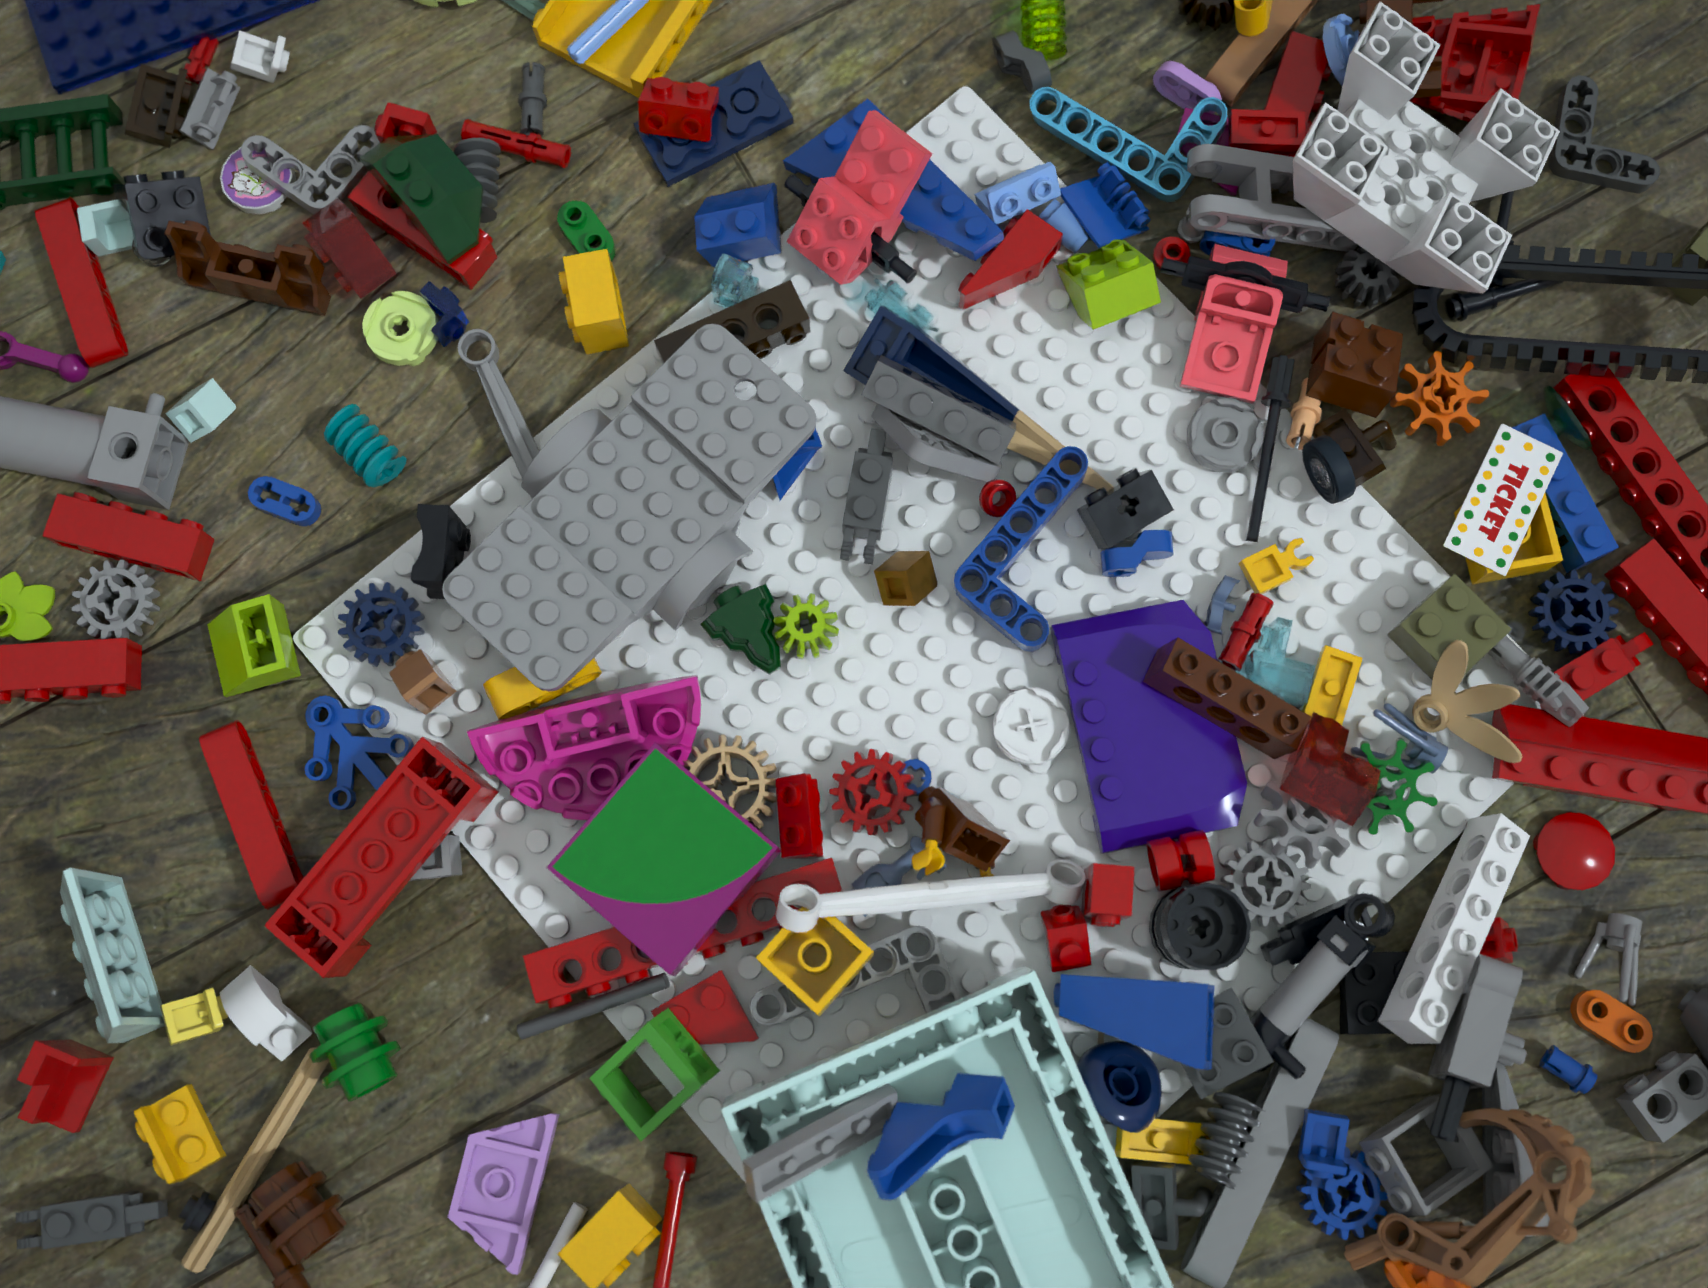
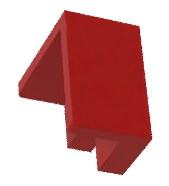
[17,1040,114,1133]

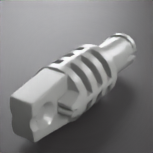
[1488,636,1589,727]

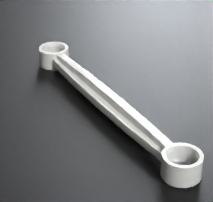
[776,859,1086,932]

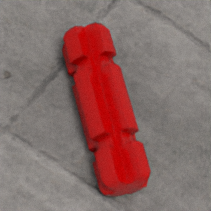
[184,16,225,84]

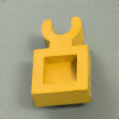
[1239,538,1314,594]

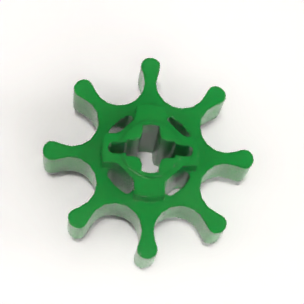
[1337,738,1438,835]

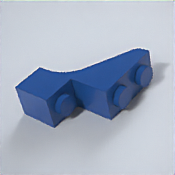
[867,1073,1015,1200]

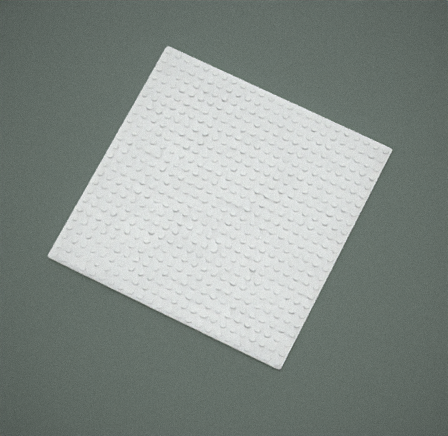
[293,86,1584,1183]

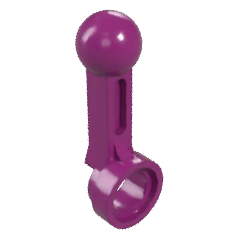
[0,331,89,383]

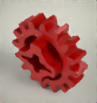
[829,749,917,835]

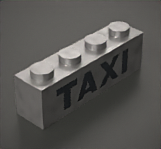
[861,355,1016,464]

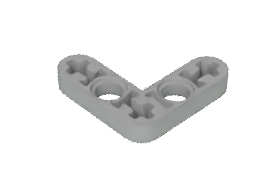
[241,125,380,216]
[872,403,1002,482]

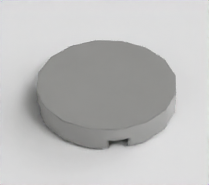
[1187,397,1263,473]

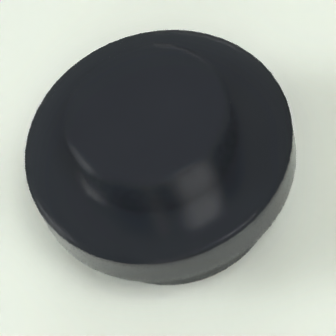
[179,1191,217,1232]

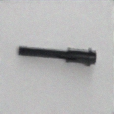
[1445,279,1564,321]

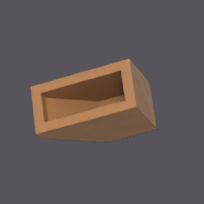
[389,649,457,715]

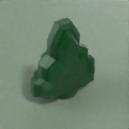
[700,584,781,675]

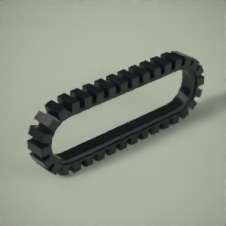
[1412,245,1708,384]

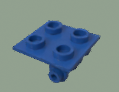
[1060,162,1151,248]

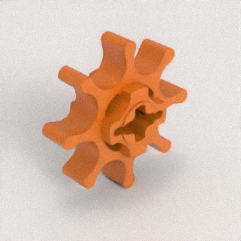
[1390,351,1489,446]

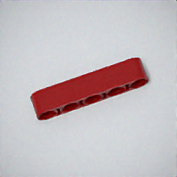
[35,197,129,368]
[199,720,303,910]

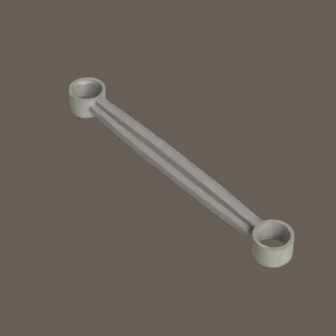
[458,329,540,499]

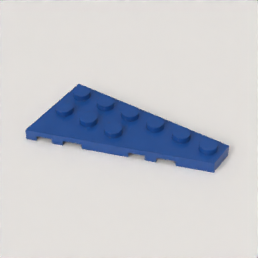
[783,99,1004,261]

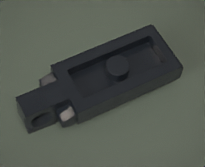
[1260,893,1373,966]

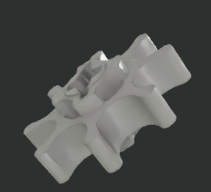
[1254,770,1356,869]

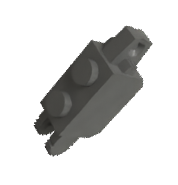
[840,428,893,565]
[16,1190,168,1250]

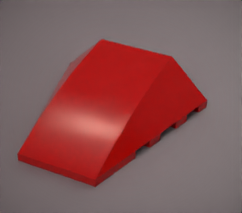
[1409,4,1540,122]

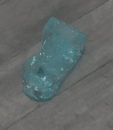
[711,254,759,308]

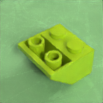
[1056,239,1161,330]
[207,594,301,698]

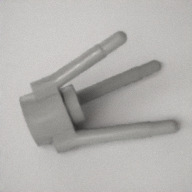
[1574,913,1643,1007]

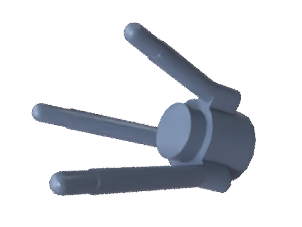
[1351,703,1448,774]

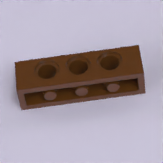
[1143,637,1311,759]

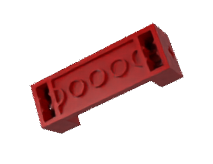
[264,736,499,978]

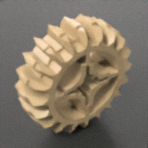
[682,734,777,829]

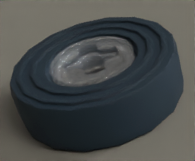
[1302,435,1356,504]

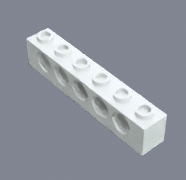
[1378,813,1530,1044]

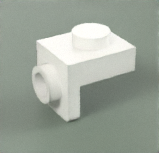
[230,30,290,83]

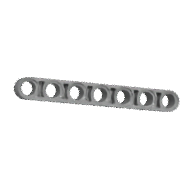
[1181,1018,1339,1288]

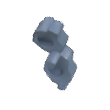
[1205,575,1240,635]

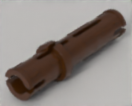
[235,1204,311,1288]

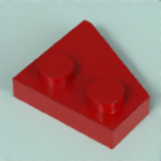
[651,970,759,1045]

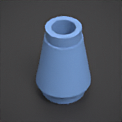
[1038,199,1090,254]

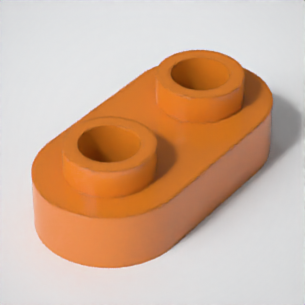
[1570,990,1653,1053]

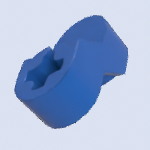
[1101,530,1174,577]

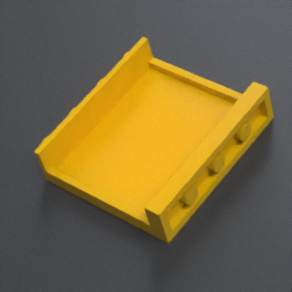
[532,0,713,98]

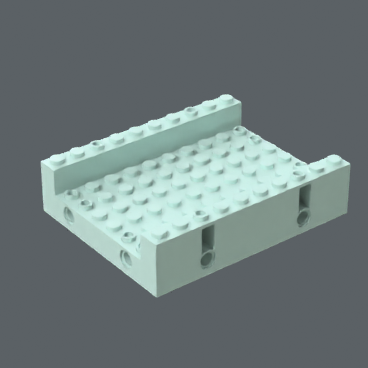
[721,966,1173,1288]

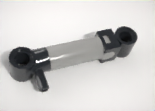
[1250,893,1395,1079]

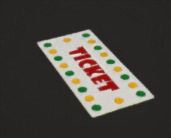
[1443,424,1563,576]

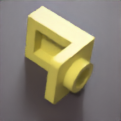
[160,988,228,1046]

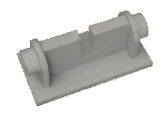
[179,68,240,150]

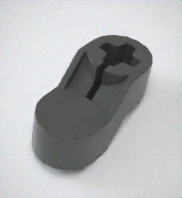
[992,30,1052,94]

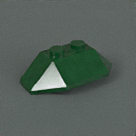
[359,134,483,265]

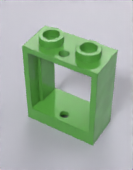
[589,1008,720,1141]

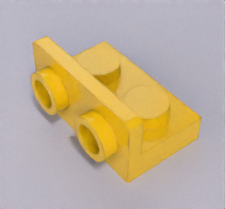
[134,1084,226,1184]

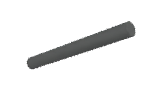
[517,972,670,1040]

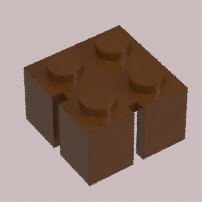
[1306,311,1403,418]

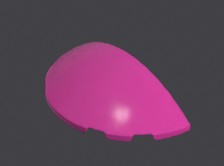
[467,675,701,820]

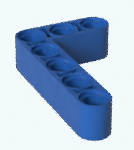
[954,446,1088,652]

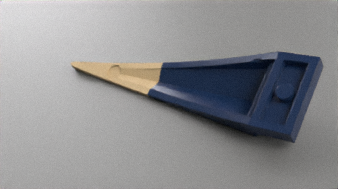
[843,306,1114,491]

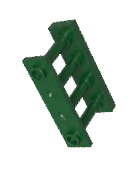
[0,94,125,210]

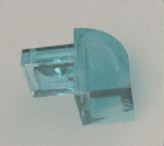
[1245,617,1315,709]

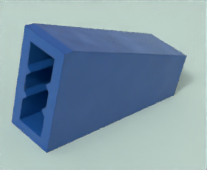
[1054,974,1215,1070]

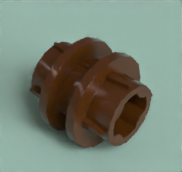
[249,1161,347,1265]

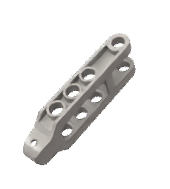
[1187,144,1359,252]

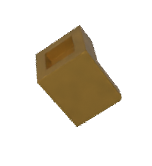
[874,551,938,606]

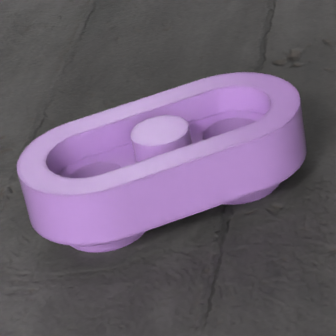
[1153,61,1222,114]

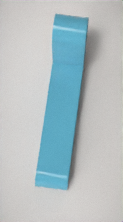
[1030,87,1227,202]

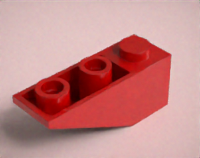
[958,209,1063,310]

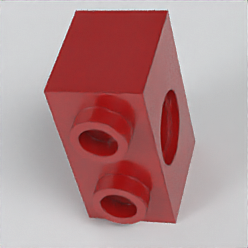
[1081,863,1135,927]

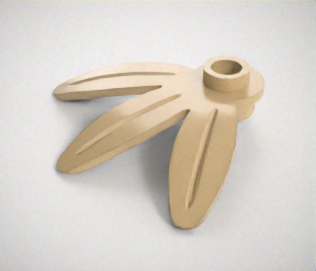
[1412,640,1522,763]

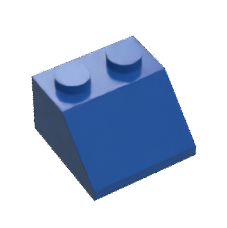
[695,183,781,267]

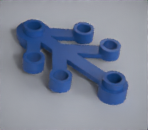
[305,696,414,810]

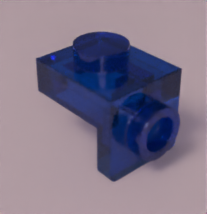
[419,281,469,347]

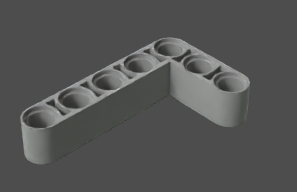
[750,926,960,1025]

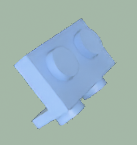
[975,162,1061,225]

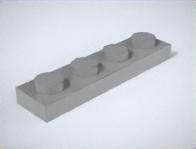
[743,1083,898,1203]

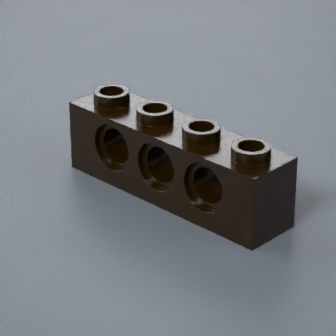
[654,280,811,364]

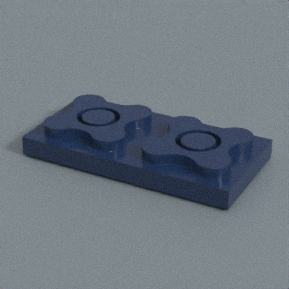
[633,60,794,187]

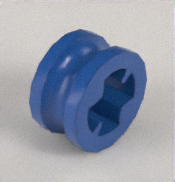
[901,759,932,796]

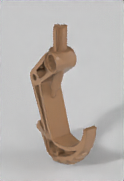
[1344,1108,1595,1287]

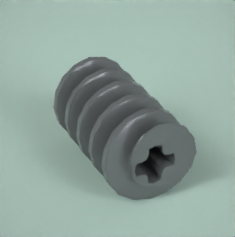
[454,138,501,223]
[1188,1092,1264,1190]

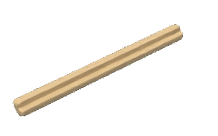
[182,1047,329,1273]

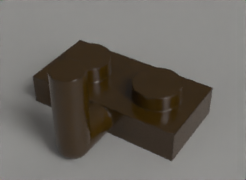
[1313,408,1397,487]

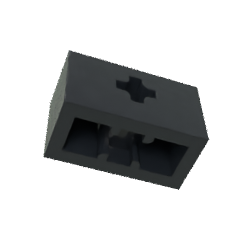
[1077,468,1174,549]

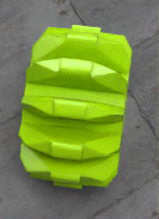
[773,593,839,659]

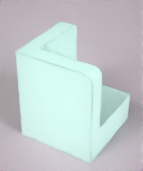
[77,199,136,257]
[165,378,236,443]

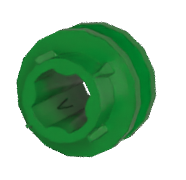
[309,1003,401,1102]

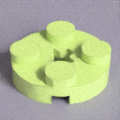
[362,291,439,366]

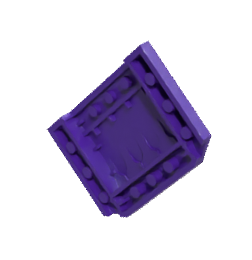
[1050,600,1248,854]

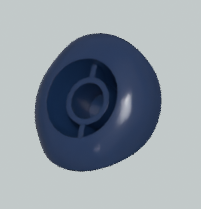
[1077,1041,1162,1133]

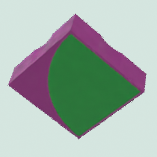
[546,743,781,977]

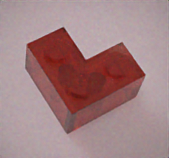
[302,198,397,299]
[1279,712,1381,826]

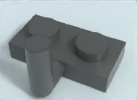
[1131,1160,1212,1250]

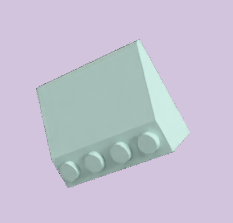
[60,868,165,1043]

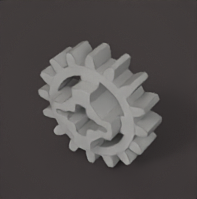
[71,559,161,639]
[1220,839,1311,927]

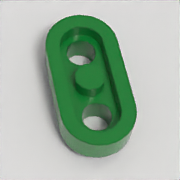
[557,200,616,261]

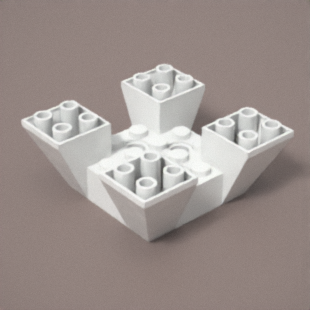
[1293,1,1560,294]

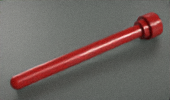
[653,1151,698,1288]

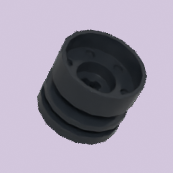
[1149,883,1251,971]

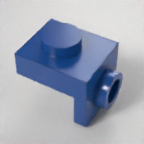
[1298,1109,1349,1179]

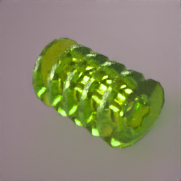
[1020,0,1068,61]

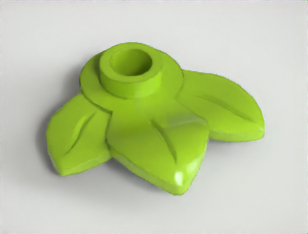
[0,571,55,642]

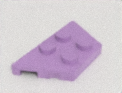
[448,1113,559,1275]

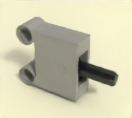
[1428,954,1527,1142]

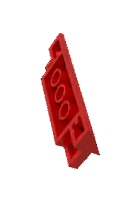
[1492,704,1708,815]

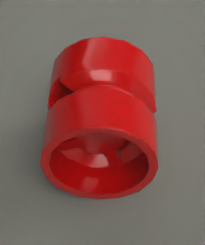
[1146,830,1215,891]

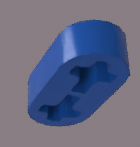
[248,476,321,527]

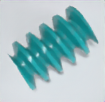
[324,404,407,488]

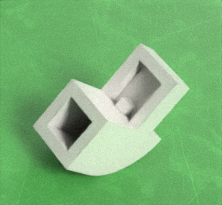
[219,965,313,1061]

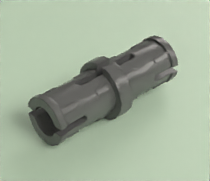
[518,62,547,137]

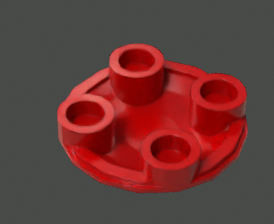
[1533,812,1615,890]

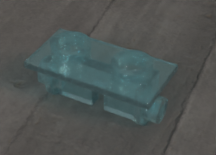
[864,278,939,332]

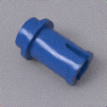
[1539,1045,1597,1094]

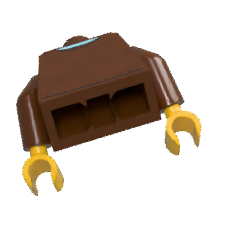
[912,786,1010,877]

